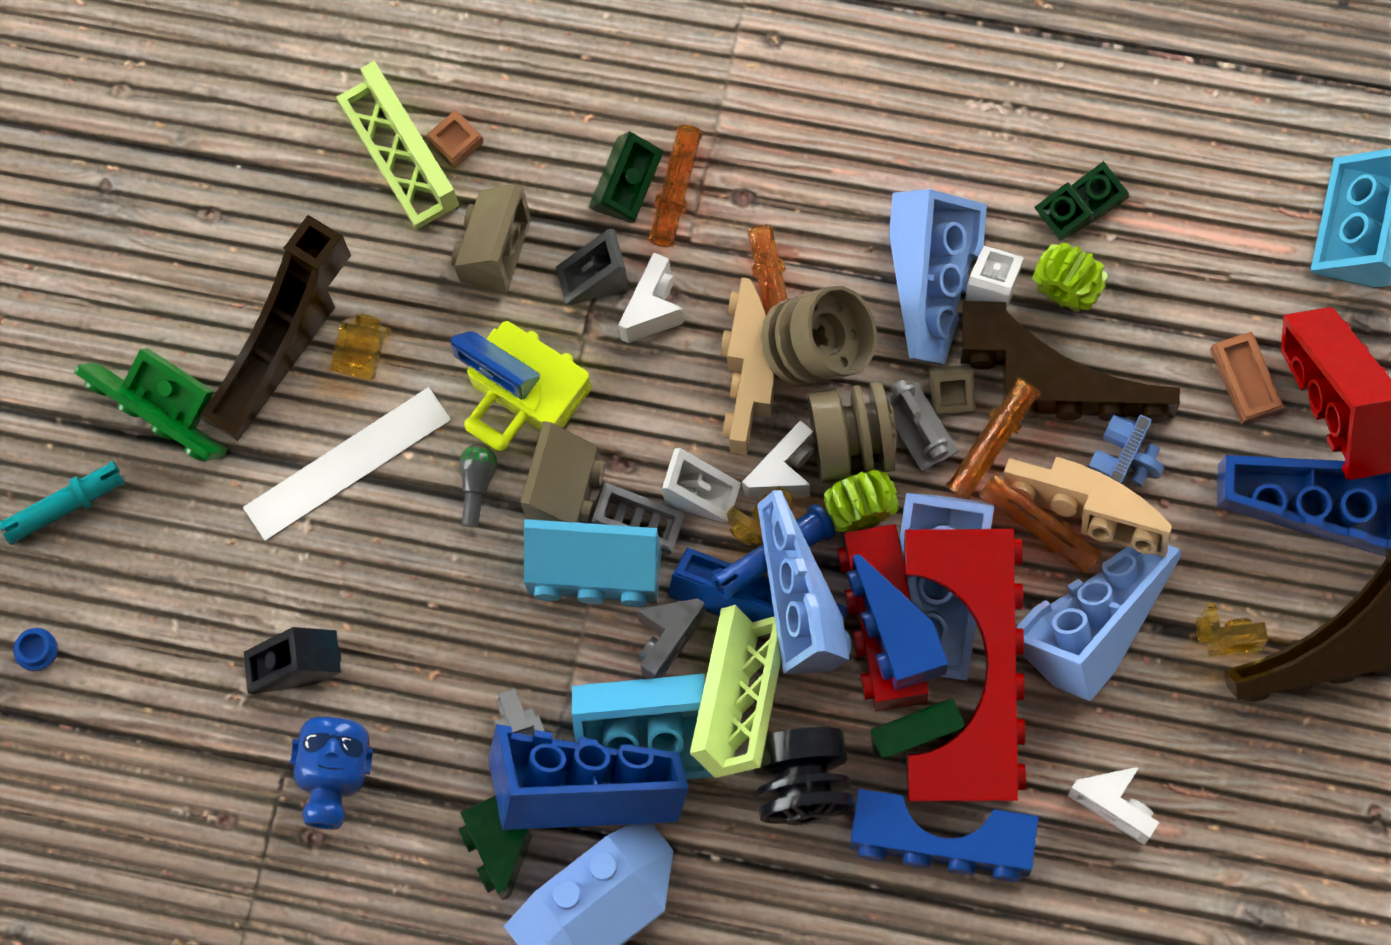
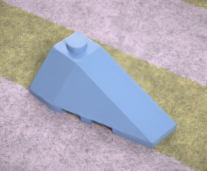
[889,189,987,364]
[1016,545,1181,701]

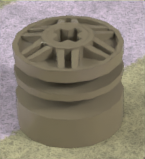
[761,286,877,387]
[807,382,898,482]

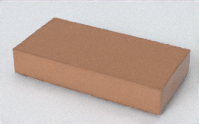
[1210,331,1285,425]

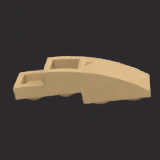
[721,278,774,455]
[1002,456,1172,558]

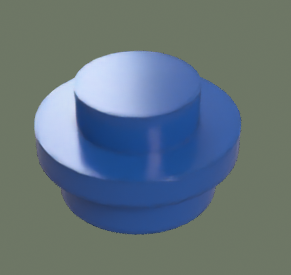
[13,628,58,671]

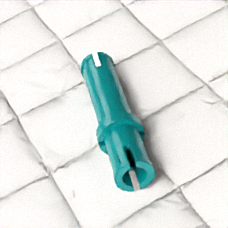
[0,460,126,546]

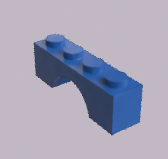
[850,789,1039,882]

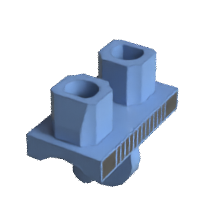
[1088,414,1164,487]

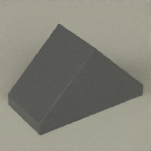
[556,229,629,305]

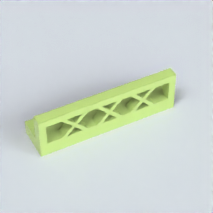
[336,61,459,230]
[690,605,781,778]

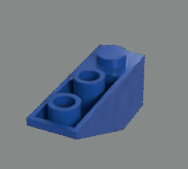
[847,554,948,691]

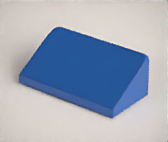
[450,331,541,400]

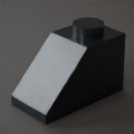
[244,627,341,694]

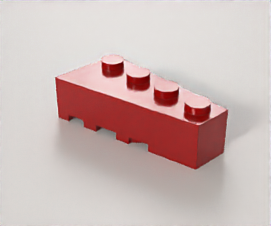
[1281,307,1391,480]

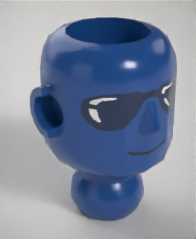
[290,717,373,830]

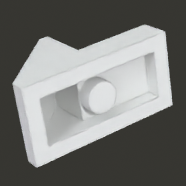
[618,253,684,343]
[742,420,814,500]
[1068,768,1159,845]

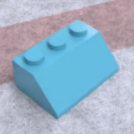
[1310,148,1391,288]
[524,519,662,607]
[572,674,714,779]

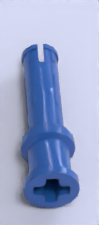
[711,504,836,600]

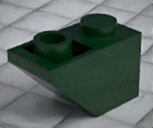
[458,795,532,900]

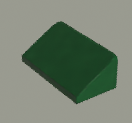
[589,131,664,223]
[870,699,964,759]

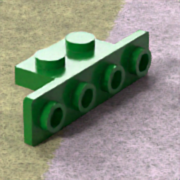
[74,348,228,462]

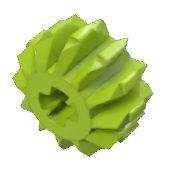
[1032,242,1109,312]
[824,470,899,533]

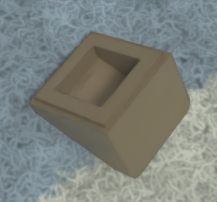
[928,365,976,415]

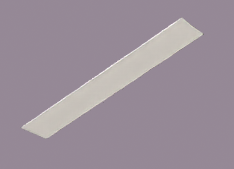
[243,387,451,541]

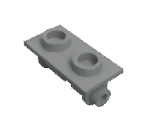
[886,380,959,472]

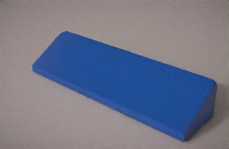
[668,547,848,635]

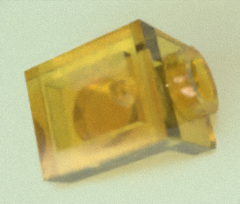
[330,313,391,381]
[727,487,794,546]
[1196,602,1268,657]

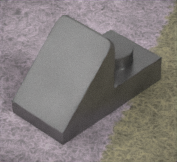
[637,598,706,679]

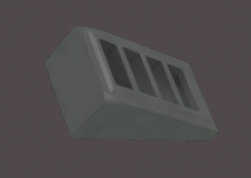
[589,482,686,554]

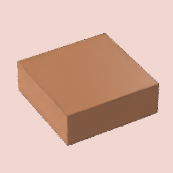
[425,110,484,168]

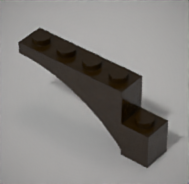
[200,215,351,441]
[960,301,1180,423]
[1224,549,1391,702]

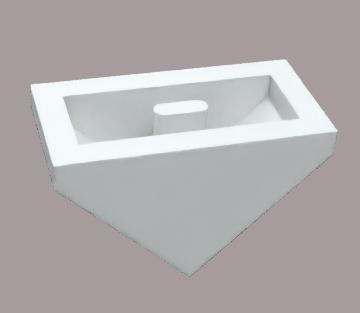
[965,246,1024,310]
[662,448,741,523]

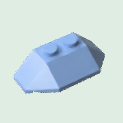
[504,823,674,945]

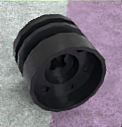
[753,727,854,825]

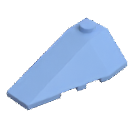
[757,490,851,674]
[900,493,994,681]

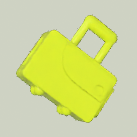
[464,321,592,451]

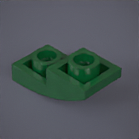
[1034,161,1130,241]

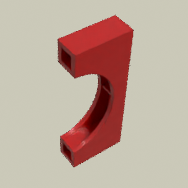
[904,529,1026,801]

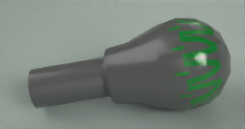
[459,444,497,528]

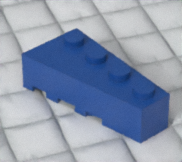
[1217,455,1391,557]
[488,724,689,830]

